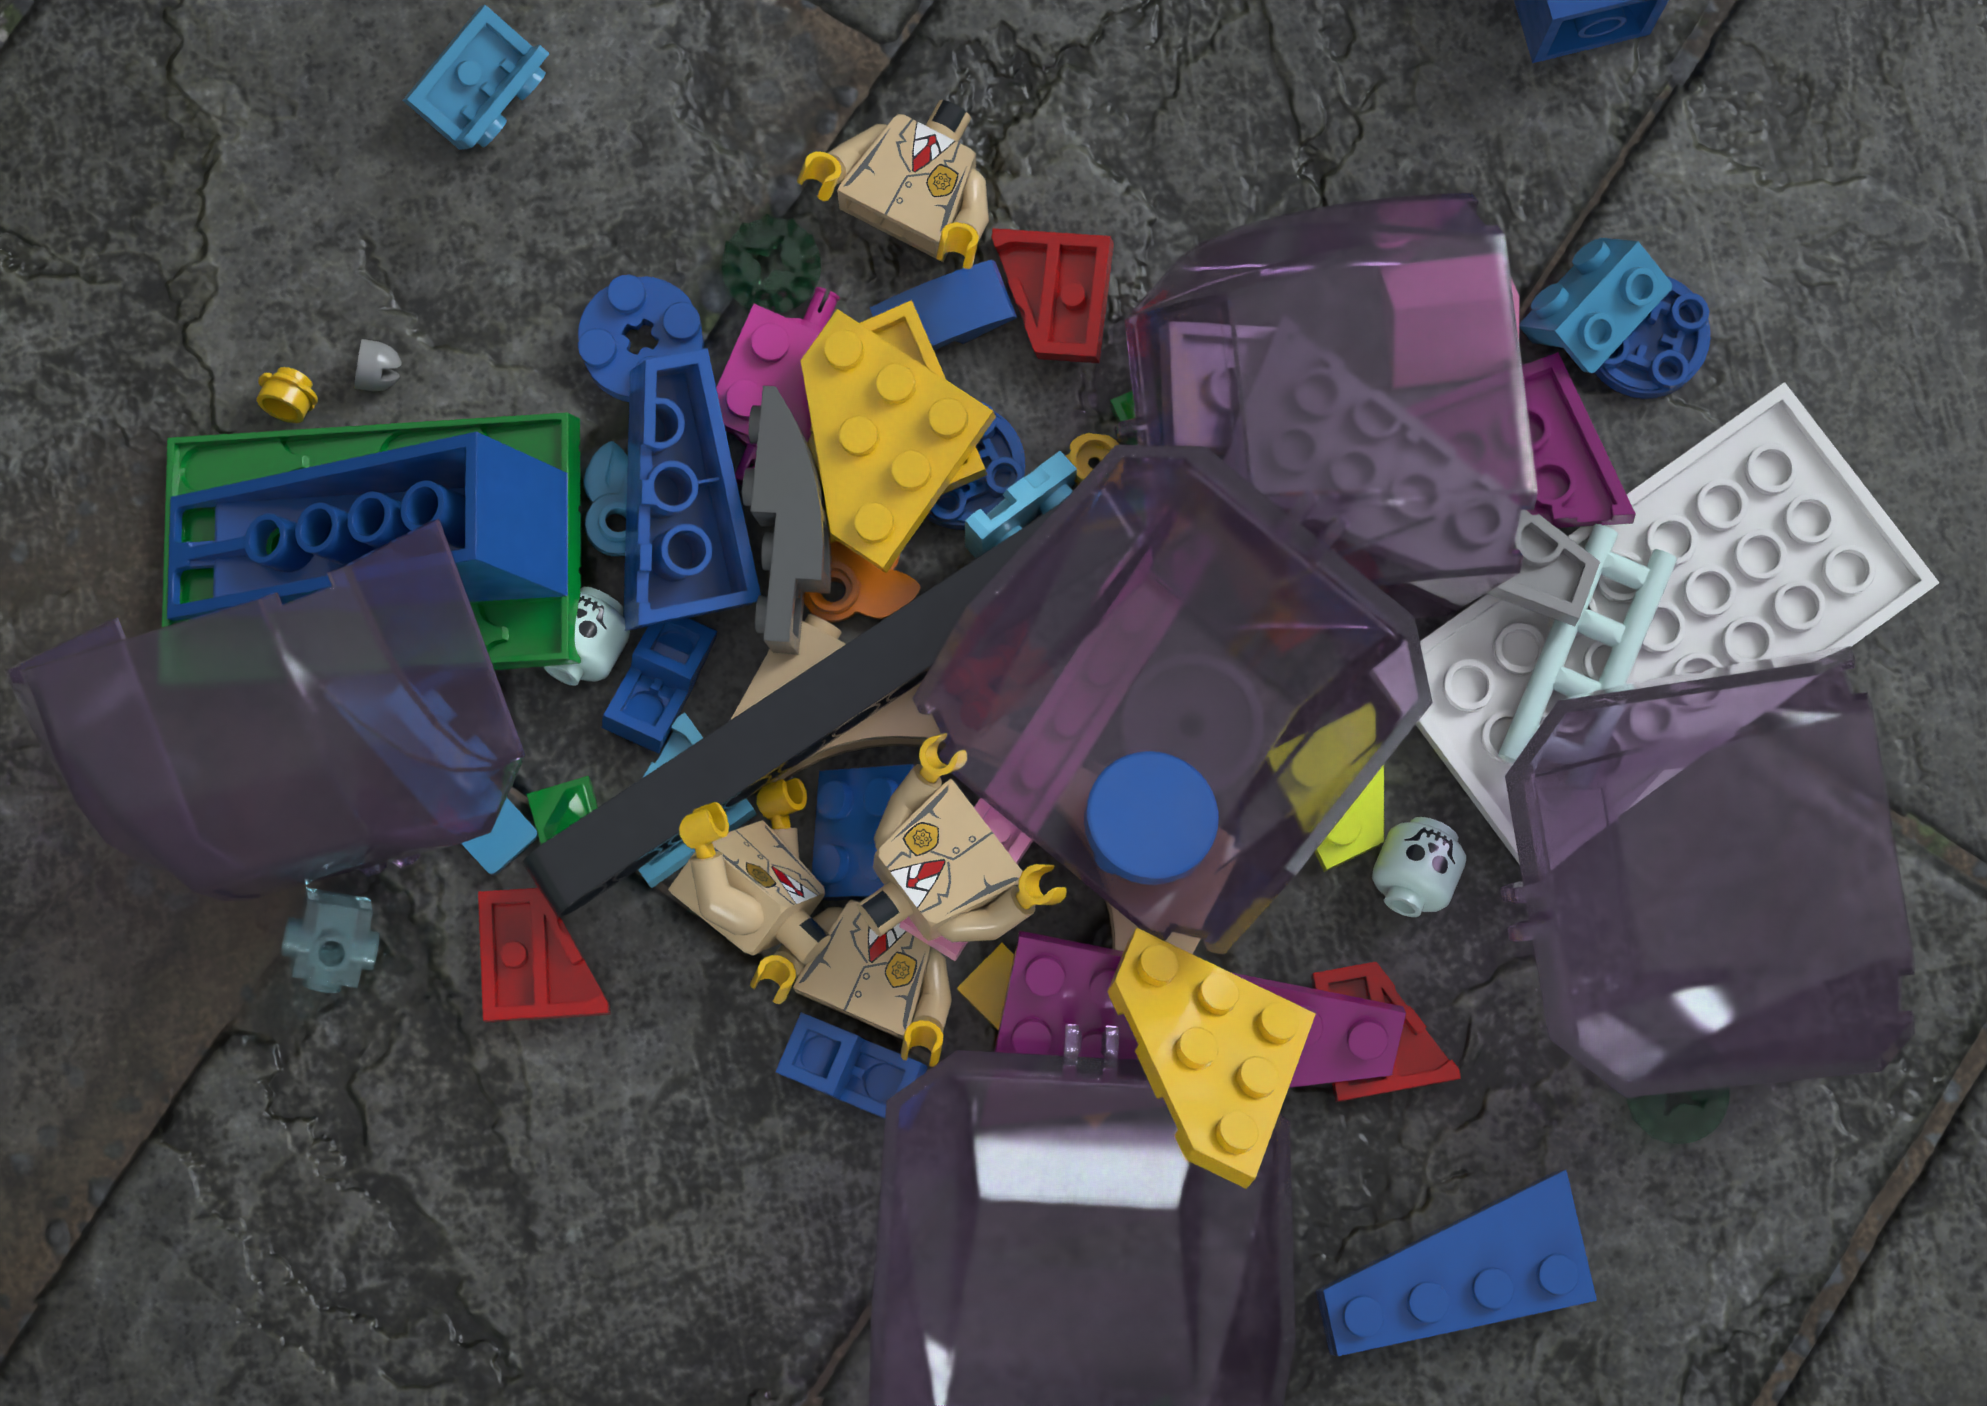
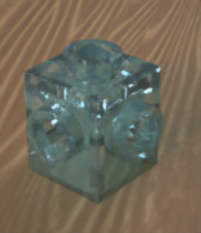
[281,888,380,993]

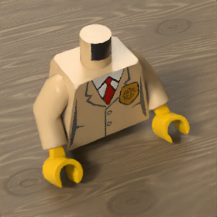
[797,100,989,269]
[857,733,1066,943]
[668,778,831,965]
[750,899,952,1067]

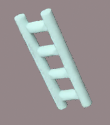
[1498,524,1677,791]

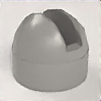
[354,339,402,392]

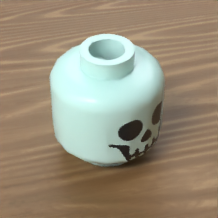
[544,587,630,686]
[1372,817,1466,917]

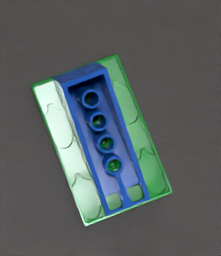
[160,412,581,687]

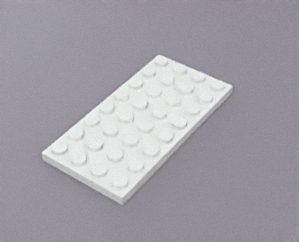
[1378,382,1939,879]

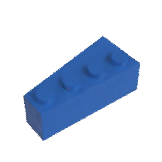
[623,348,761,631]
[1316,1170,1597,1356]

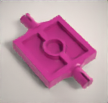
[716,287,840,486]

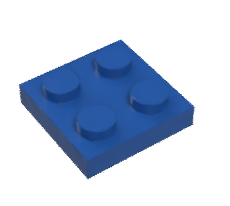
[812,764,915,901]

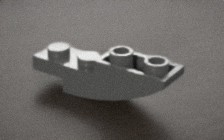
[742,386,832,655]

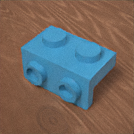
[402,5,549,150]
[1519,238,1672,373]

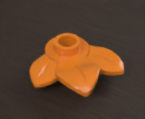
[804,541,921,622]

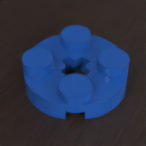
[578,275,705,402]

